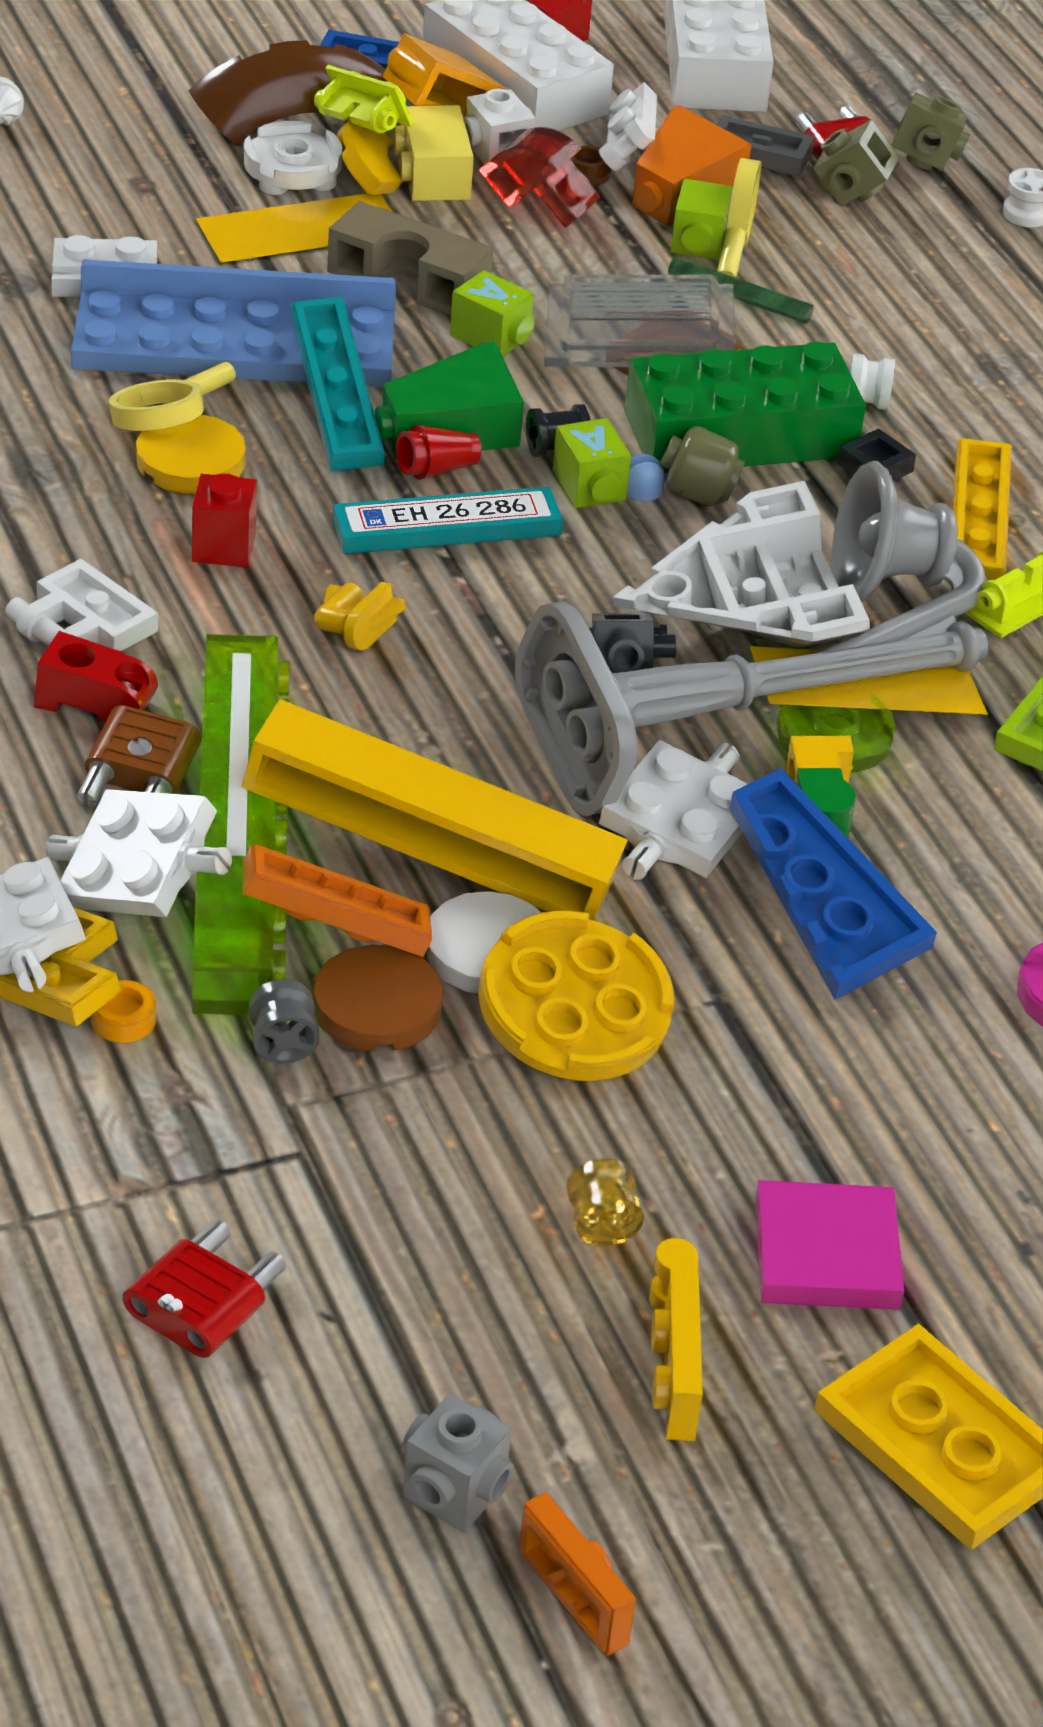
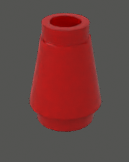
[396,425,482,480]

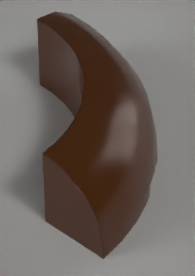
[188,40,387,146]

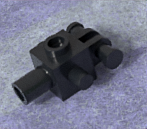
[589,613,676,673]

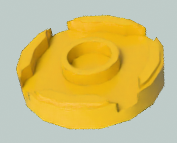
[136,414,246,494]

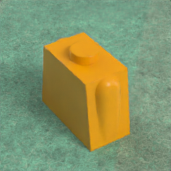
[382,33,507,117]

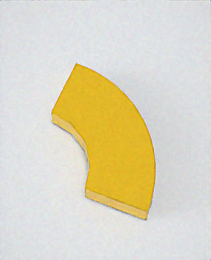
[337,118,403,196]

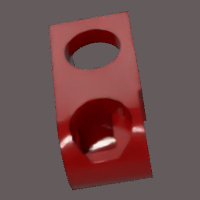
[34,631,158,722]

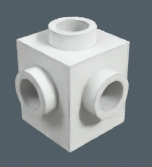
[463,89,536,169]

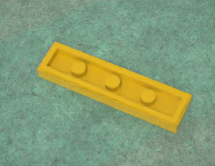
[952,438,1012,581]

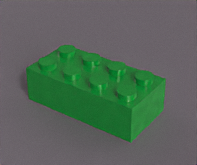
[624,342,866,473]

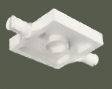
[599,740,747,880]
[46,789,232,917]
[0,857,86,992]

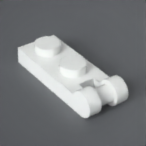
[599,82,657,172]

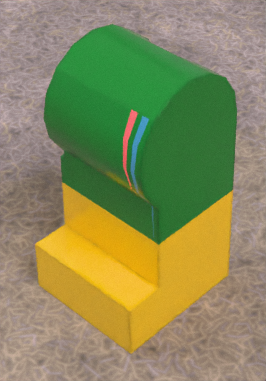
[785,736,856,838]

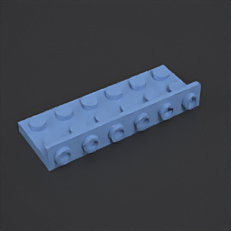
[71,260,396,387]

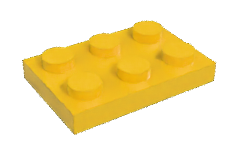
[814,1323,1043,1550]

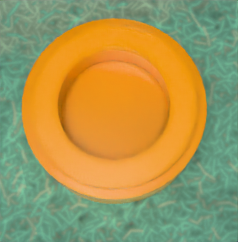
[90,980,156,1043]

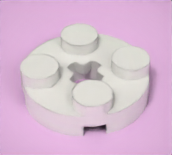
[244,121,343,195]

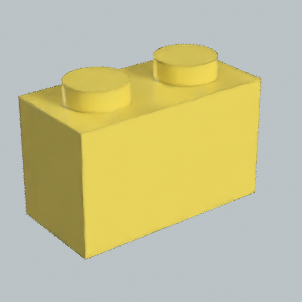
[392,105,474,201]

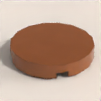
[313,944,444,1051]

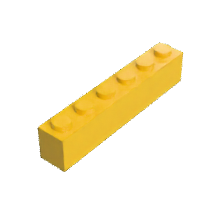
[241,699,628,921]

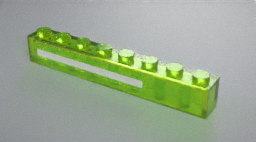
[192,634,290,1015]

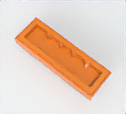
[243,844,432,957]

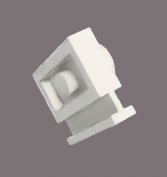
[52,235,157,297]

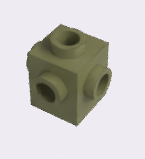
[891,92,970,171]
[813,119,900,206]

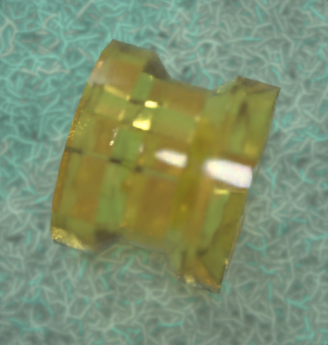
[566,1158,644,1246]

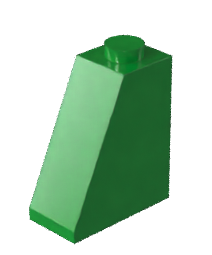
[375,341,524,460]

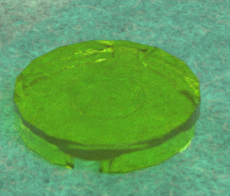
[776,694,896,773]

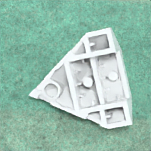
[613,481,870,649]

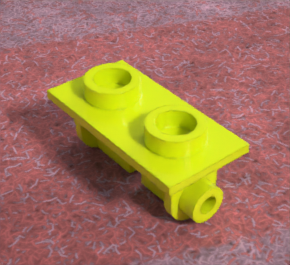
[314,65,414,133]
[964,551,1043,638]

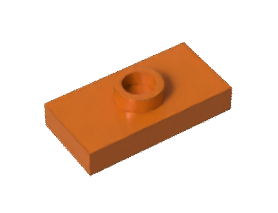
[518,1492,636,1656]

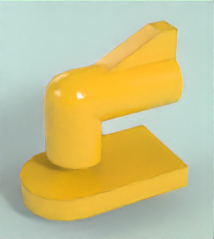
[314,582,406,651]

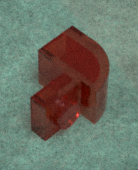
[479,127,600,228]

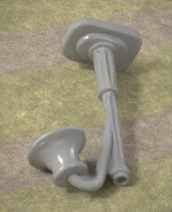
[515,461,988,816]

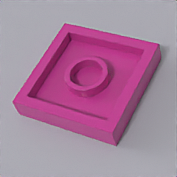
[755,1180,904,1310]

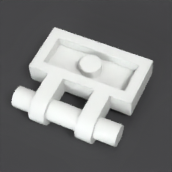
[5,559,158,651]

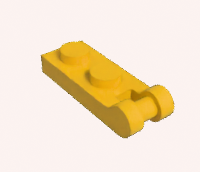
[649,1238,703,1441]

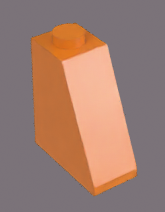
[632,105,752,227]

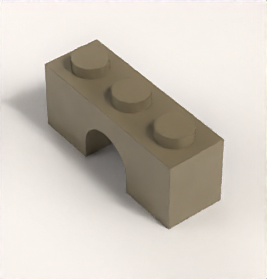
[327,201,494,316]

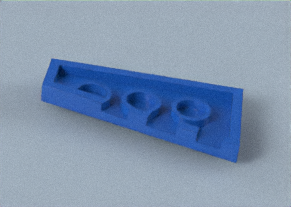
[729,768,937,1000]

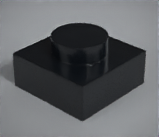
[837,428,916,481]

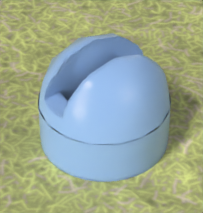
[627,454,665,502]

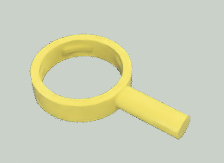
[716,158,762,284]
[109,362,236,431]

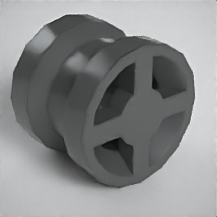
[248,979,320,1064]

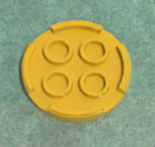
[478,911,675,1081]

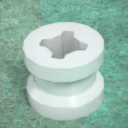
[1002,168,1043,228]
[850,353,895,411]

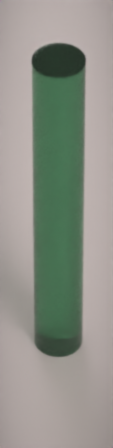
[668,257,814,324]

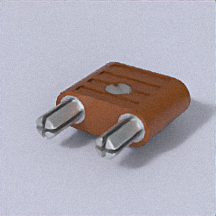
[77,706,202,807]

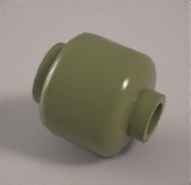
[659,426,745,507]

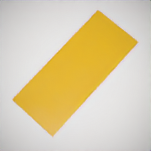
[195,193,393,263]
[749,646,988,715]

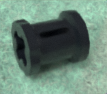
[526,404,591,457]

